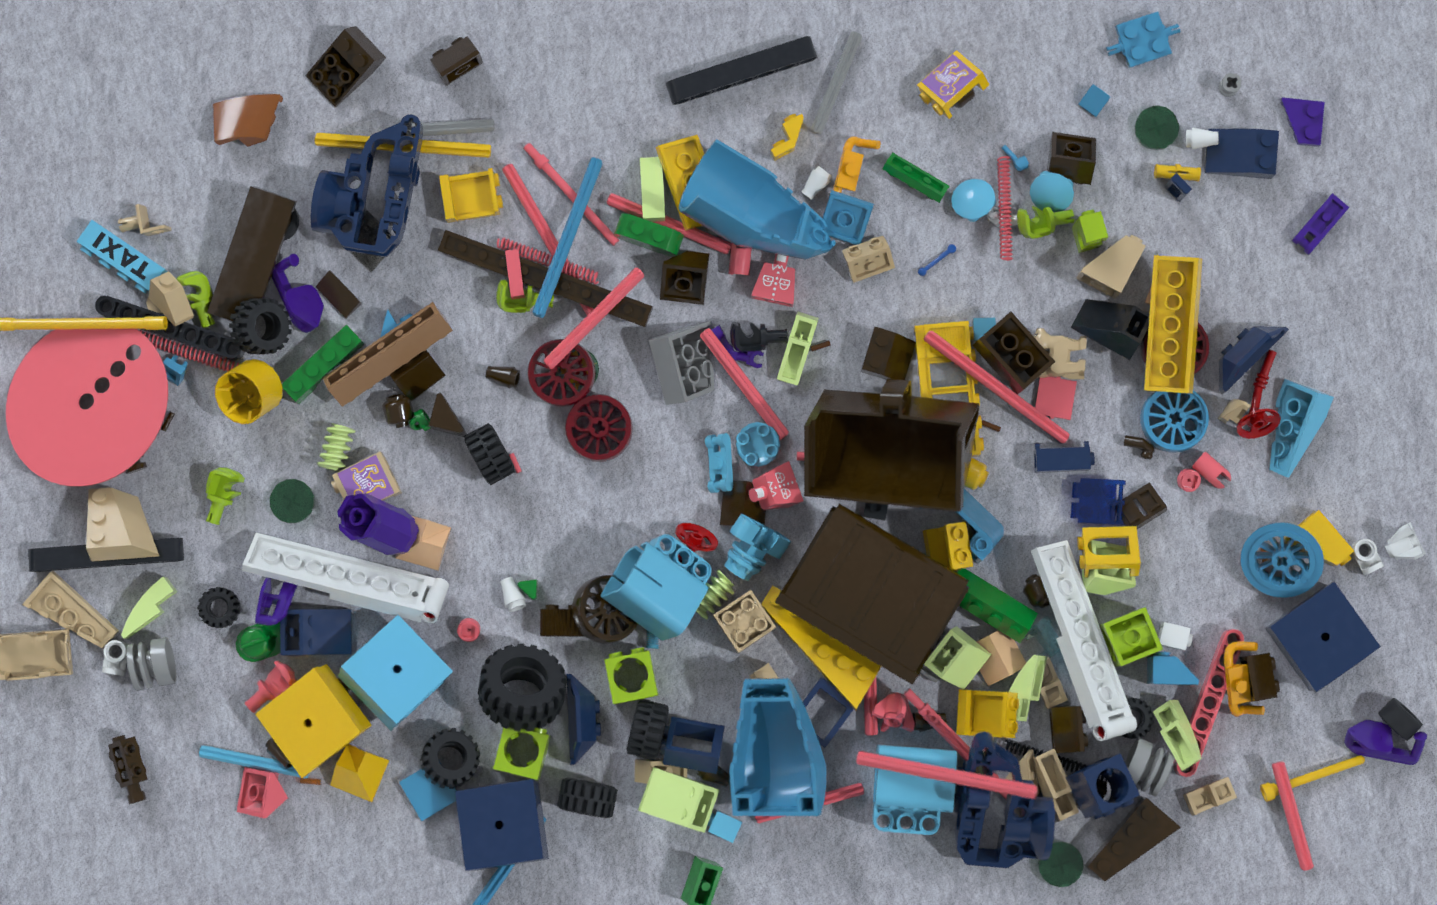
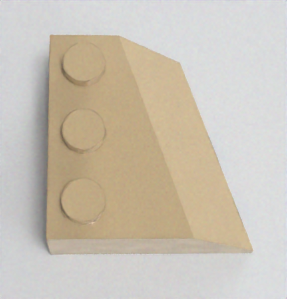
[86,488,159,561]

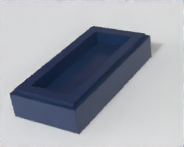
[1165,173,1192,202]

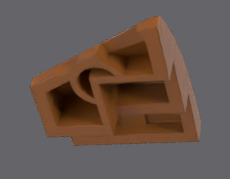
[213,94,283,147]

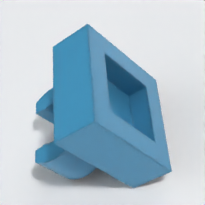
[163,355,188,386]

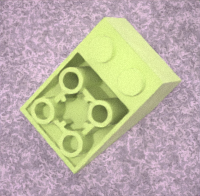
[638,767,720,833]

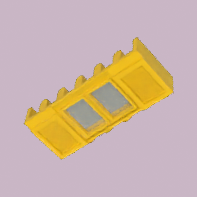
[913,321,984,457]

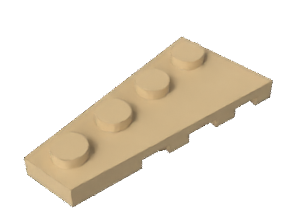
[22,571,119,648]

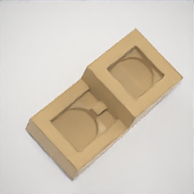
[1040,656,1068,709]
[1183,777,1237,816]

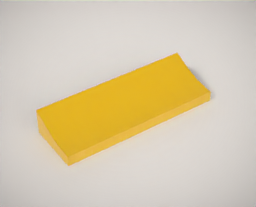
[1144,255,1203,394]

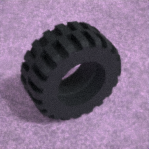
[478,644,567,732]

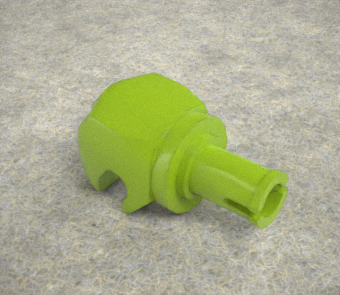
[1017,206,1075,239]
[176,271,215,328]
[496,280,554,313]
[206,467,245,525]

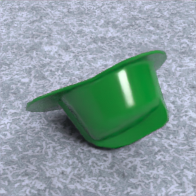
[236,622,280,662]

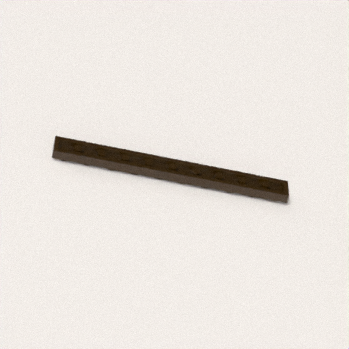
[438,230,654,327]

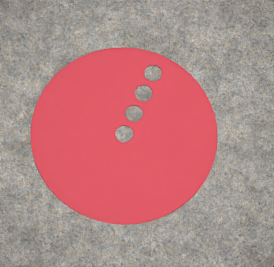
[6,329,168,487]

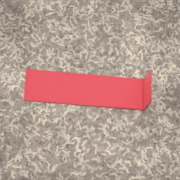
[505,249,525,300]

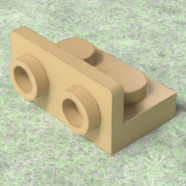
[842,236,895,283]

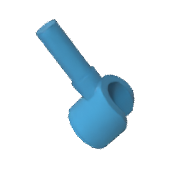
[1002,145,1029,171]

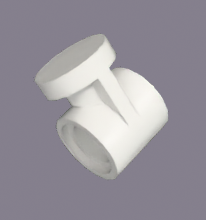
[1351,539,1384,576]
[102,640,128,676]

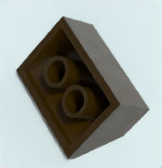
[972,311,1056,395]

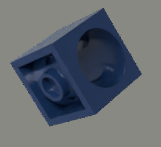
[1065,753,1140,820]

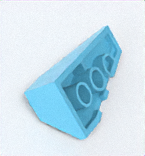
[1270,379,1334,478]

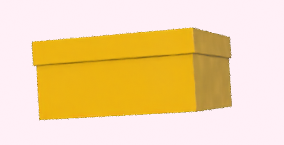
[255,664,372,778]

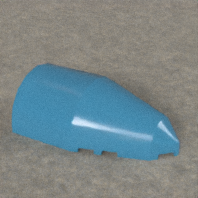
[679,139,836,260]

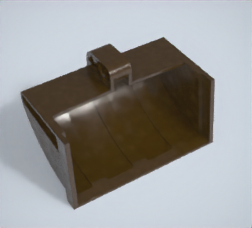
[804,378,979,512]
[775,503,970,685]

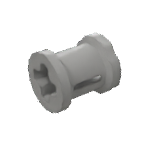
[1218,73,1242,97]

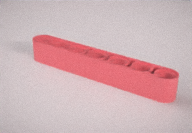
[1173,629,1244,777]

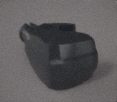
[730,322,788,352]

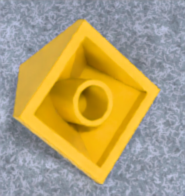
[330,744,389,802]

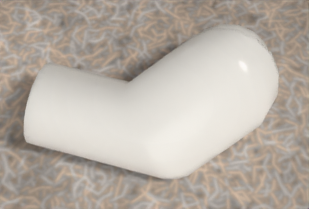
[987,207,1018,228]

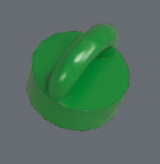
[409,409,431,431]

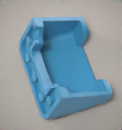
[919,489,1004,564]

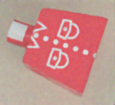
[751,254,795,307]
[749,461,804,510]

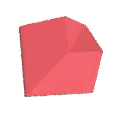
[236,767,288,818]

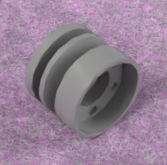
[127,637,177,691]
[1125,738,1174,797]

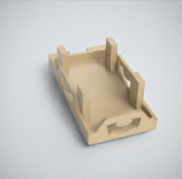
[0,629,73,681]

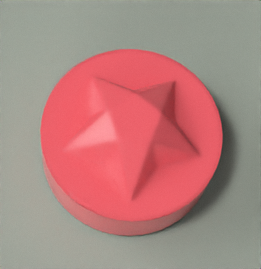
[1177,468,1201,492]
[457,618,481,642]

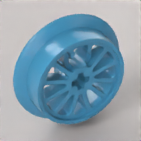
[1241,522,1324,598]

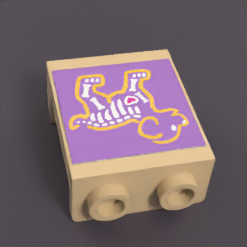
[331,451,402,504]

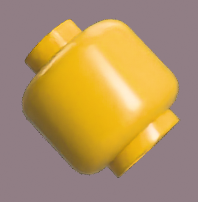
[965,457,989,490]

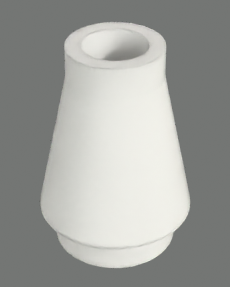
[1186,127,1219,150]
[801,166,832,200]
[500,577,526,612]

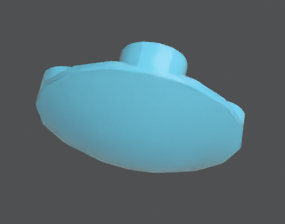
[1030,171,1074,212]
[951,179,996,222]
[736,422,780,467]

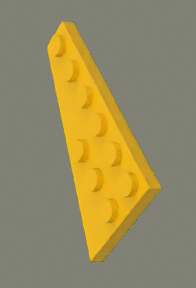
[761,585,881,711]

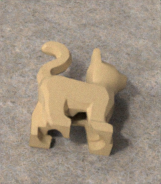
[1033,328,1087,379]

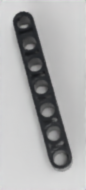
[666,36,818,105]
[95,295,245,361]
[28,538,184,572]

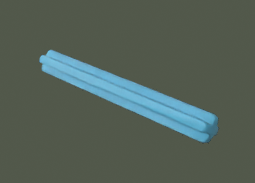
[199,745,310,778]

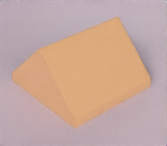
[976,630,1026,686]

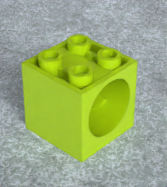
[1099,607,1163,667]
[604,647,659,704]
[493,727,551,780]

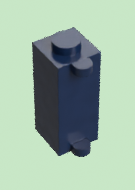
[1034,441,1095,473]

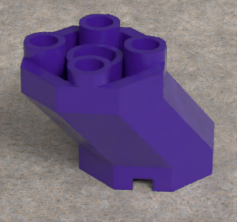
[337,493,419,555]

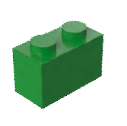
[680,856,723,905]

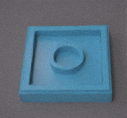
[822,190,874,245]
[399,759,457,821]

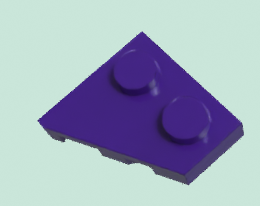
[1280,97,1325,147]

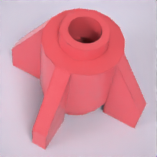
[872,693,915,732]

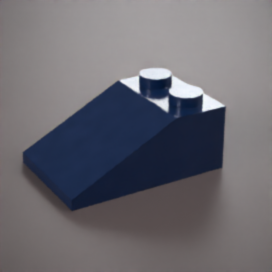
[1205,129,1279,179]

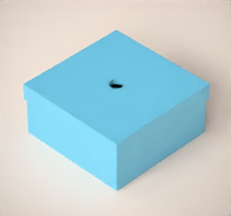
[338,615,453,731]

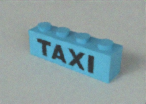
[76,220,168,294]

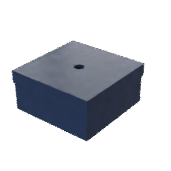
[1265,581,1381,692]
[455,779,549,871]

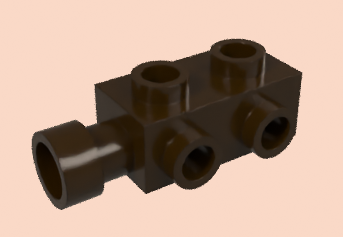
[108,735,148,805]

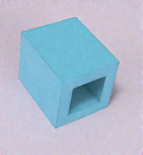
[707,810,742,843]

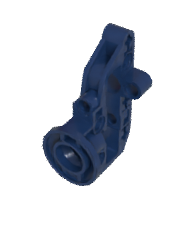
[310,114,423,257]
[955,732,1055,868]

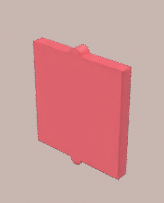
[1035,377,1077,420]

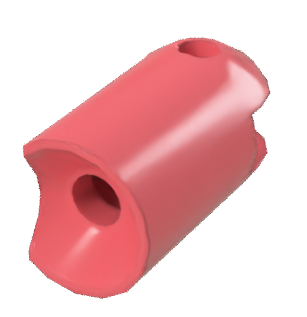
[728,242,752,276]
[1192,451,1231,489]

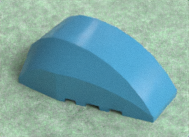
[729,678,826,816]

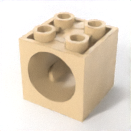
[713,590,776,654]

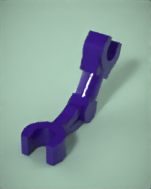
[712,325,764,368]

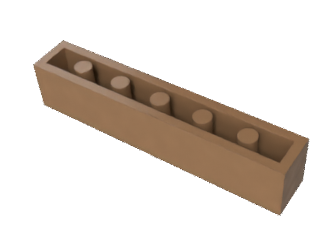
[322,302,453,407]

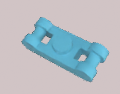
[705,433,733,493]

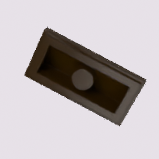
[315,270,362,319]

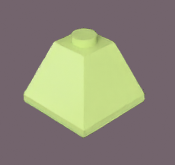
[1082,540,1136,595]

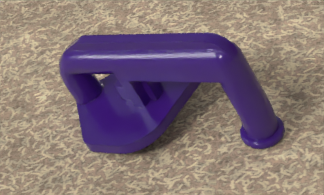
[271,254,324,333]
[255,578,298,625]
[1344,720,1427,765]

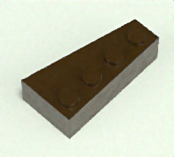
[1084,797,1181,882]

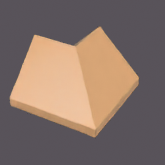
[395,516,451,571]

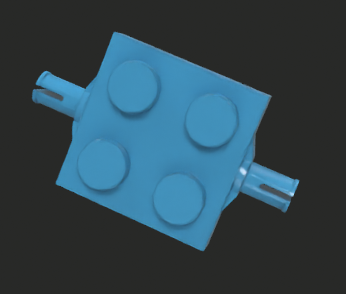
[1106,11,1181,68]

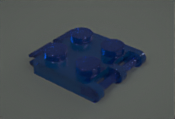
[1070,478,1126,526]

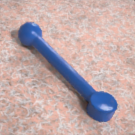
[918,244,956,276]

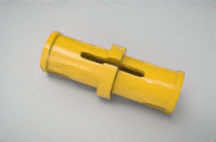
[1154,164,1201,181]

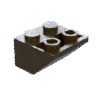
[1049,706,1088,753]

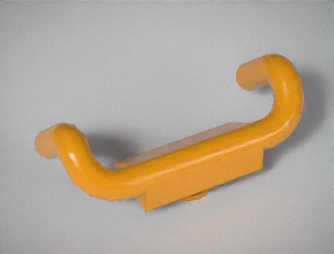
[833,136,881,193]
[1224,641,1265,717]

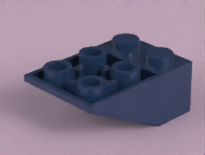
[280,609,352,656]

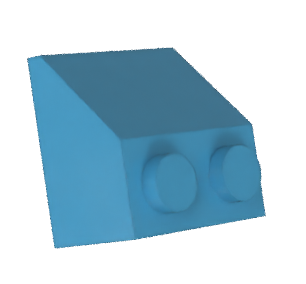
[1147,652,1199,685]

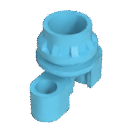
[724,514,791,581]

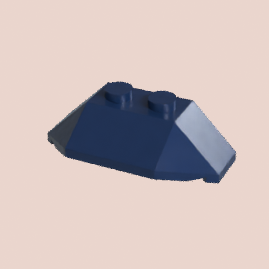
[1219,326,1289,394]
[566,674,601,765]

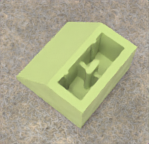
[924,626,992,689]

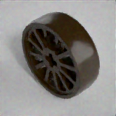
[572,575,638,644]

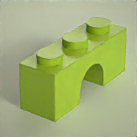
[1072,209,1108,253]

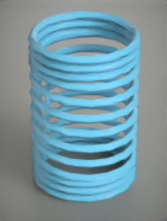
[646,630,659,649]

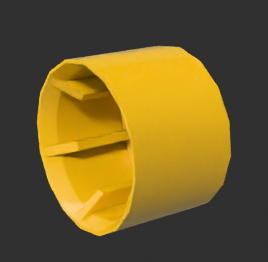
[215,359,283,424]

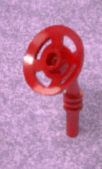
[1236,350,1281,439]
[675,523,718,563]

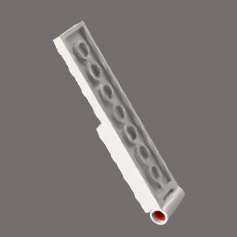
[242,533,449,623]
[1031,540,1137,741]

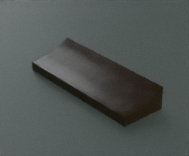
[207,186,297,321]

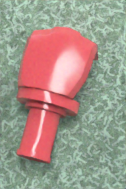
[244,661,297,713]

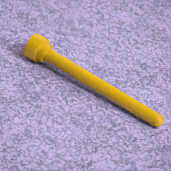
[1260,755,1365,802]

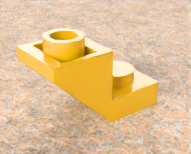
[770,114,804,161]

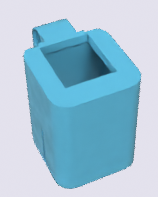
[601,534,711,641]
[872,745,957,835]

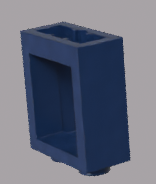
[803,677,854,748]
[660,716,725,774]

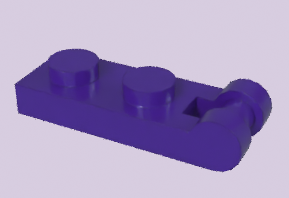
[1291,193,1350,255]

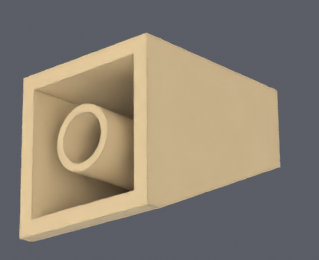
[1076,235,1146,299]

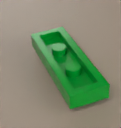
[882,152,950,203]

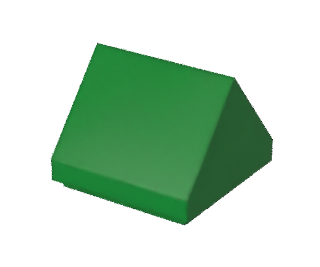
[517,579,538,600]

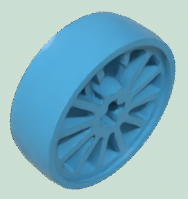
[1140,390,1209,453]

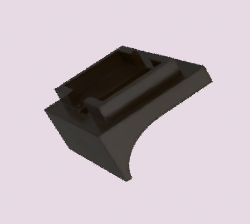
[1112,482,1167,529]

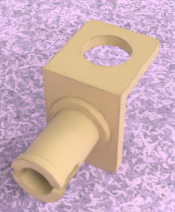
[118,204,172,236]

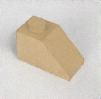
[148,271,194,326]
[635,758,687,784]

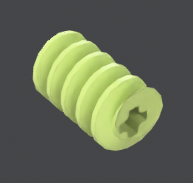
[317,423,356,472]
[696,570,734,620]

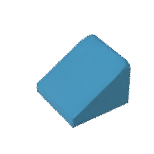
[1078,84,1111,117]

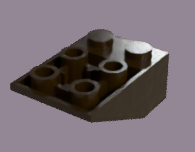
[305,26,386,107]

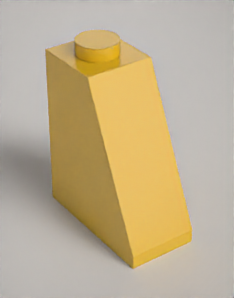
[1284,510,1354,567]

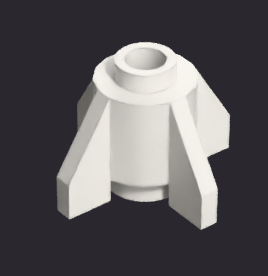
[1385,522,1426,561]

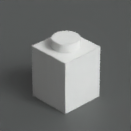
[1158,622,1193,651]

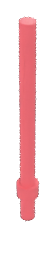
[523,143,620,246]

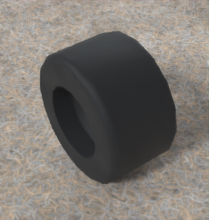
[1378,698,1423,741]

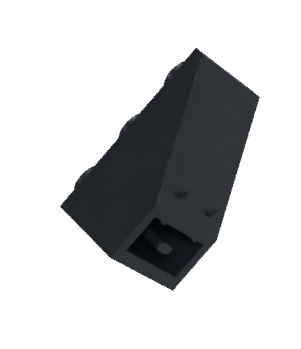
[1071,299,1150,360]

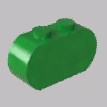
[614,213,684,257]

